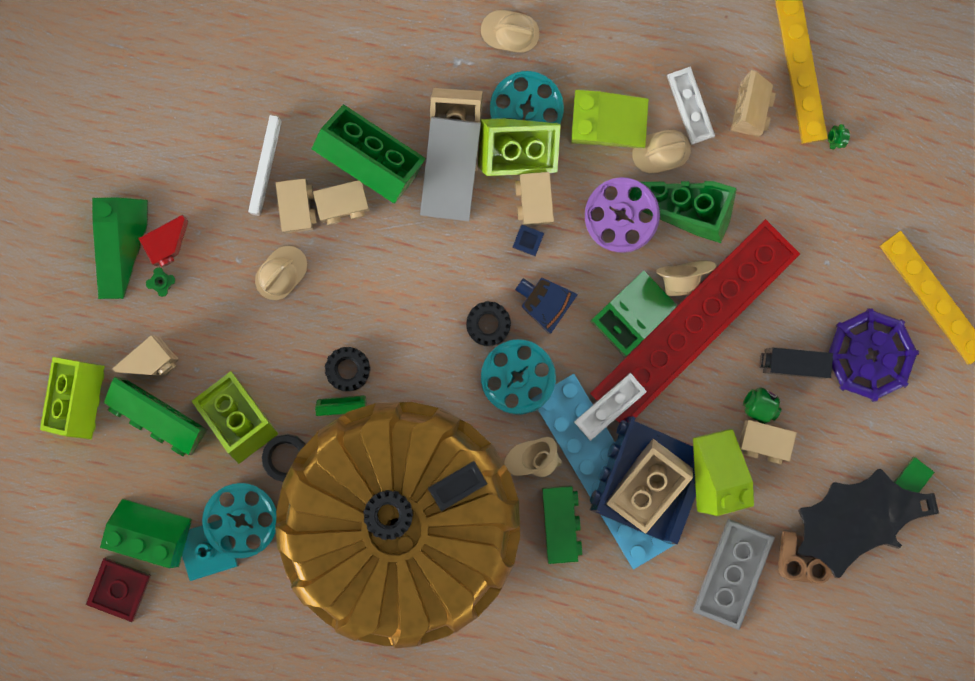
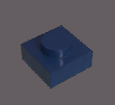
[512,224,544,257]

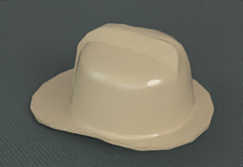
[481,10,539,53]
[632,130,691,174]
[255,246,308,300]
[657,261,716,296]
[504,437,562,477]

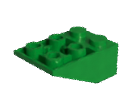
[590,270,678,357]

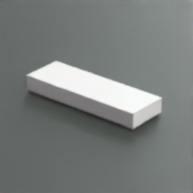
[667,66,715,145]
[574,373,647,441]

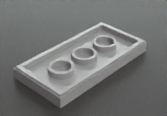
[420,116,481,221]
[692,519,775,630]

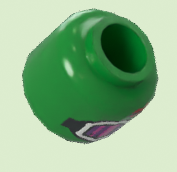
[743,387,782,424]

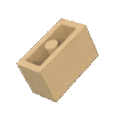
[515,172,554,226]
[276,179,317,234]
[313,180,370,225]
[739,420,797,465]

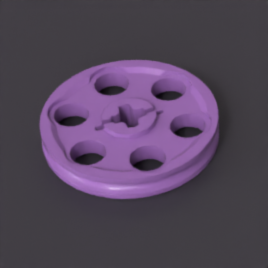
[585,177,660,253]

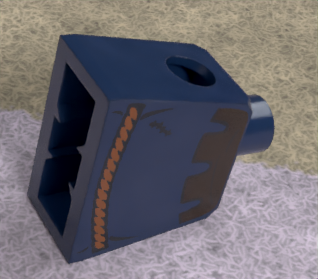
[515,277,578,334]

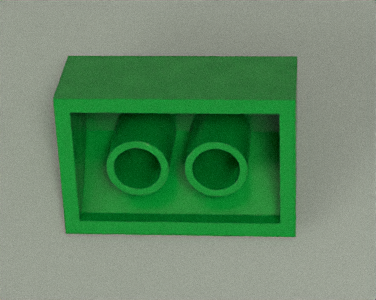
[100,499,192,568]

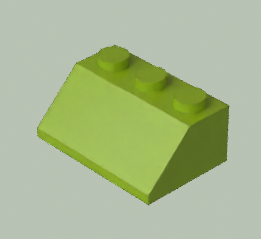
[40,357,105,440]

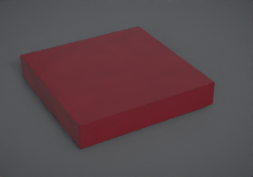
[86,558,151,622]

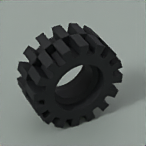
[466,301,511,346]
[325,347,370,391]
[364,490,413,540]

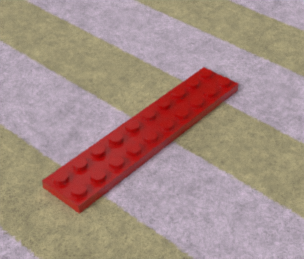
[589,219,800,423]

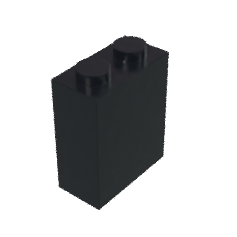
[760,347,833,379]

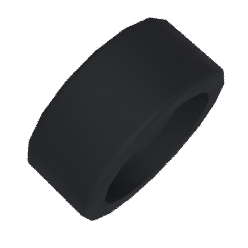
[262,434,306,482]

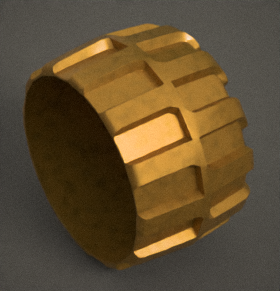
[275,402,520,648]

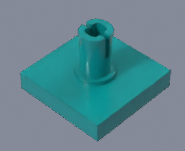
[182,519,239,581]

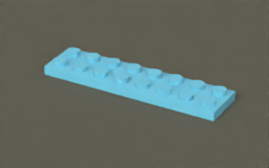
[532,374,676,570]

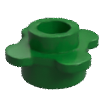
[828,124,850,150]
[146,267,176,297]

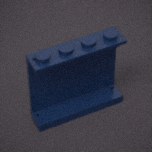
[590,416,696,545]

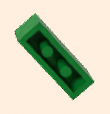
[542,486,582,564]

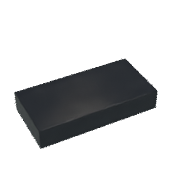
[428,461,488,511]

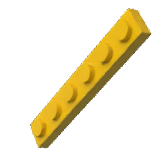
[775,0,828,144]
[879,231,975,365]

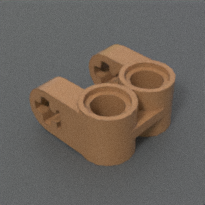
[778,531,832,584]

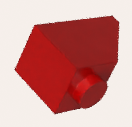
[138,215,188,268]

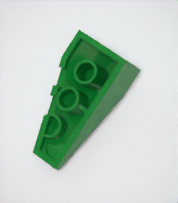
[629,181,737,243]
[92,197,148,299]

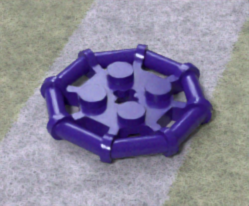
[828,308,919,402]

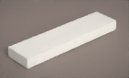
[248,115,282,216]

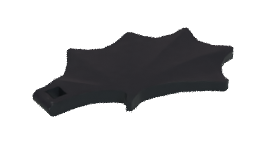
[798,469,939,578]

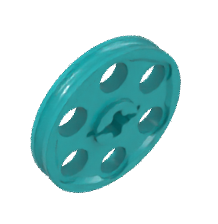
[490,71,564,124]
[481,339,556,415]
[202,483,276,558]

